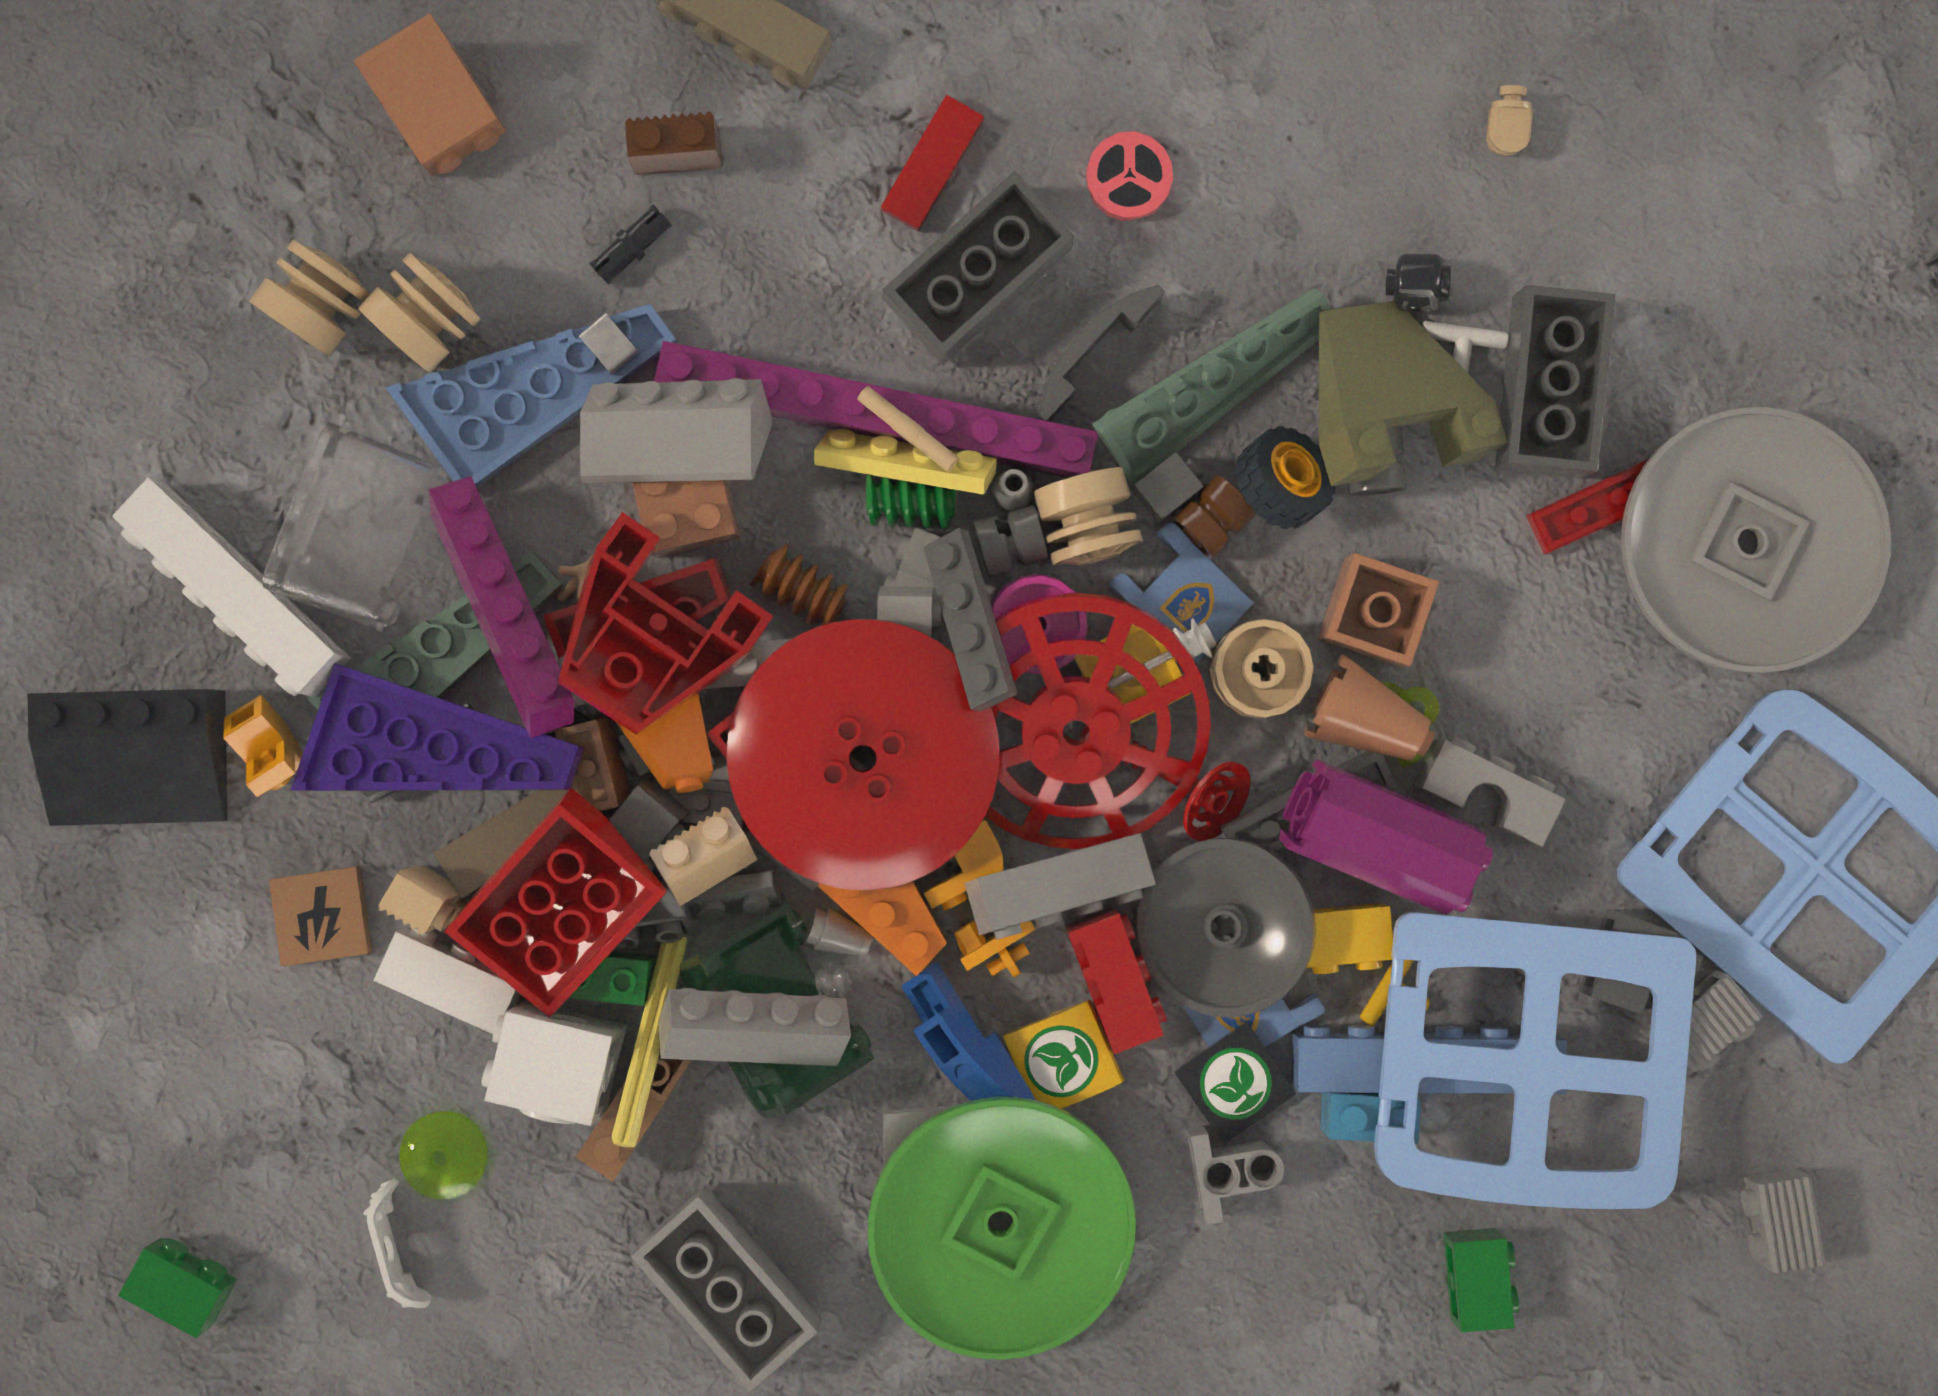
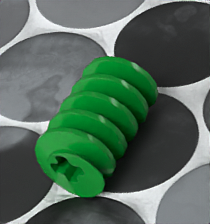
[866,474,956,529]

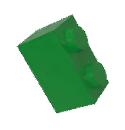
[1443,1228,1519,1333]
[118,1238,238,1338]

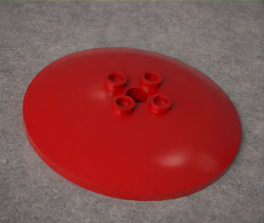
[727,619,999,890]

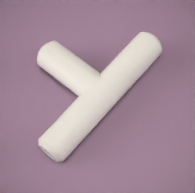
[1421,321,1510,373]

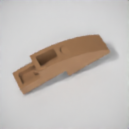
[575,1052,692,1181]

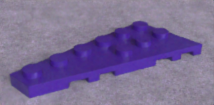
[290,663,584,791]

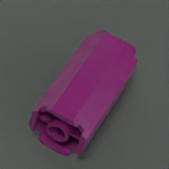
[1279,759,1493,915]

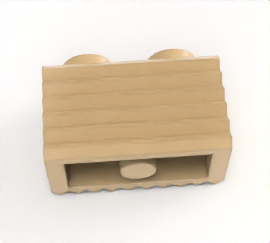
[649,807,758,906]
[378,865,465,934]

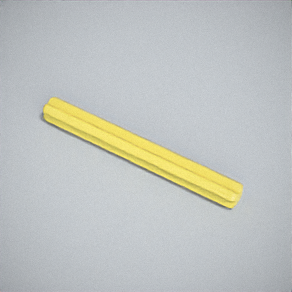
[612,937,687,1148]

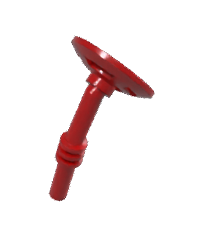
[1079,723,1251,841]

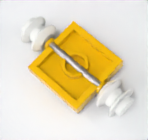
[1068,619,1217,729]

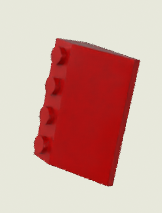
[444,787,667,1018]

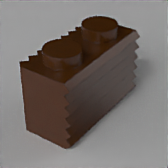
[625,111,723,175]

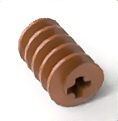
[750,543,848,626]

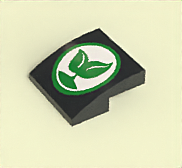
[1174,1021,1296,1144]

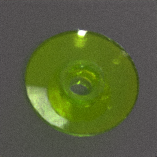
[399,1111,488,1200]

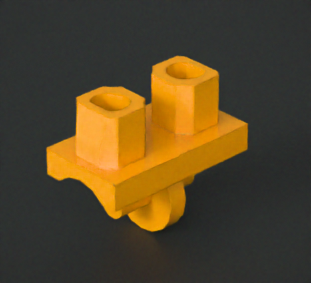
[954,920,1035,978]

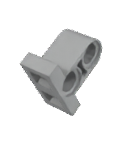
[1186,1125,1284,1225]

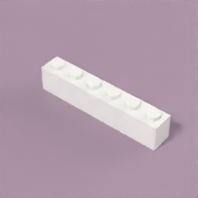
[112,477,351,697]

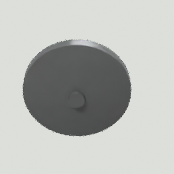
[1137,838,1316,1017]

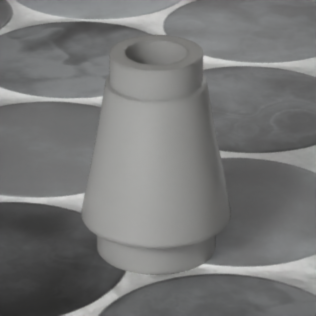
[991,467,1035,511]
[805,908,873,957]

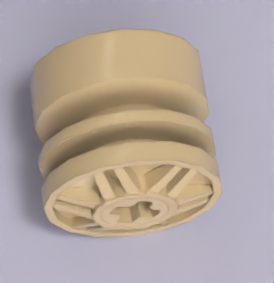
[249,239,370,357]
[358,253,481,373]
[1034,467,1143,566]

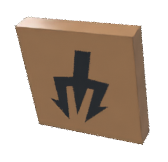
[269,866,372,967]

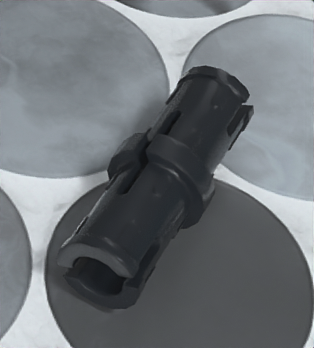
[589,204,672,285]

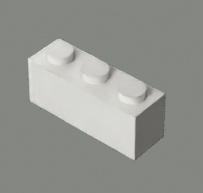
[373,928,521,1034]

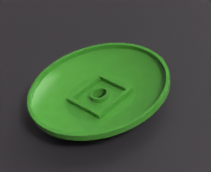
[867,1097,1136,1360]

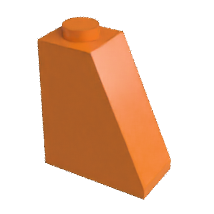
[615,694,713,793]

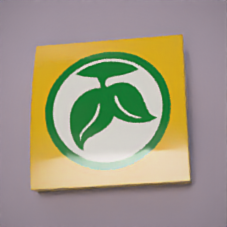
[1003,999,1124,1109]

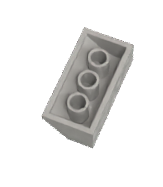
[580,378,773,483]

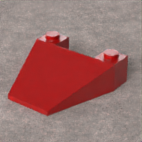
[557,512,773,735]

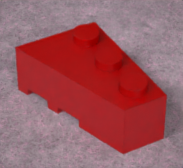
[1064,907,1167,1055]

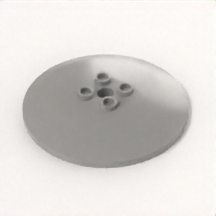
[1621,407,1891,673]

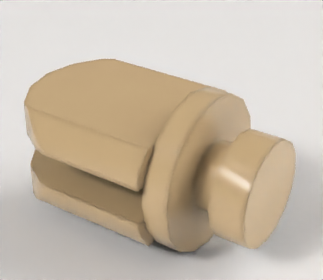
[1486,85,1533,156]

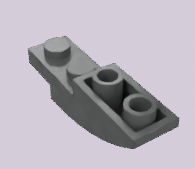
[615,871,782,950]

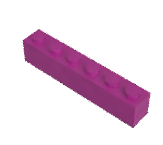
[428,476,574,738]

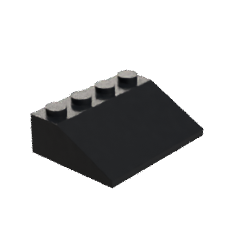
[27,689,228,826]

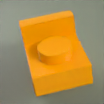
[223,694,303,797]
[924,819,1003,911]

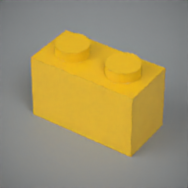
[1307,903,1393,974]

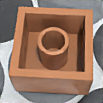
[632,480,741,558]
[1317,553,1439,668]

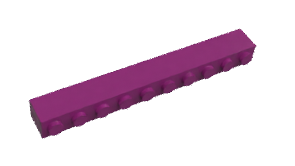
[654,341,1098,478]

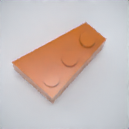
[818,880,947,976]

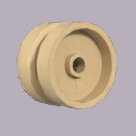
[1208,619,1314,718]

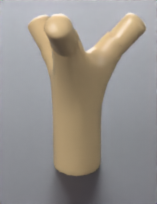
[558,555,593,602]

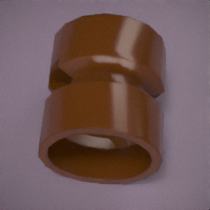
[1172,475,1256,559]

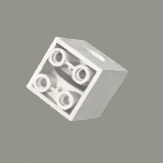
[482,1000,627,1126]

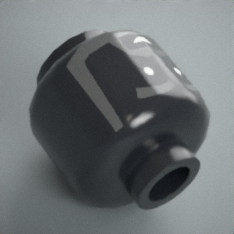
[1386,254,1451,312]

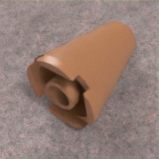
[1303,655,1435,761]

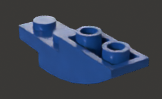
[901,962,1036,1101]

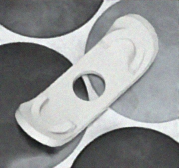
[363,1178,432,1308]

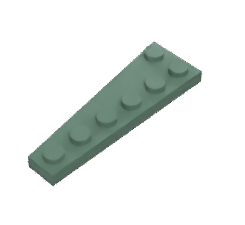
[1092,288,1331,487]
[307,552,565,710]

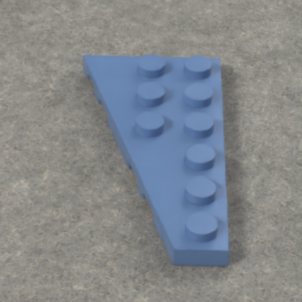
[385,304,678,488]

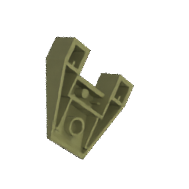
[1319,301,1508,486]

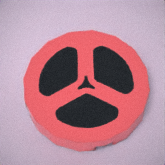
[1086,131,1173,221]

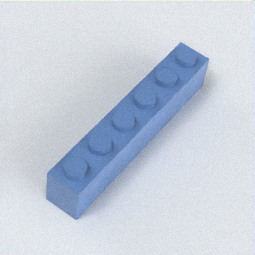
[1292,1025,1567,1094]

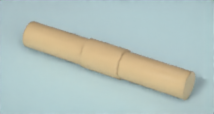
[857,386,959,472]

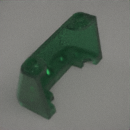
[679,903,875,1118]

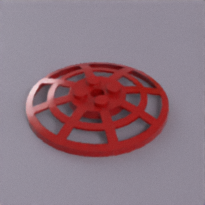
[985,592,1211,849]

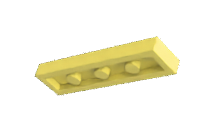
[814,429,997,495]

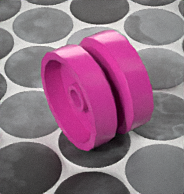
[991,573,1088,674]

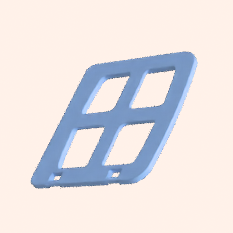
[1617,689,1938,1064]
[1374,912,1696,1209]

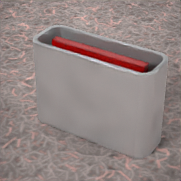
[579,313,639,375]

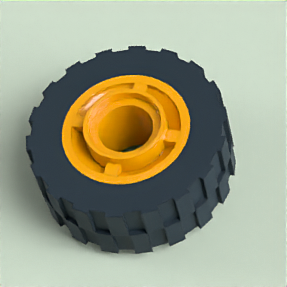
[1235,426,1336,529]

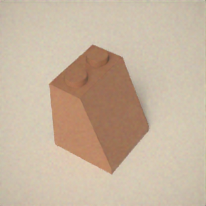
[353,13,507,176]

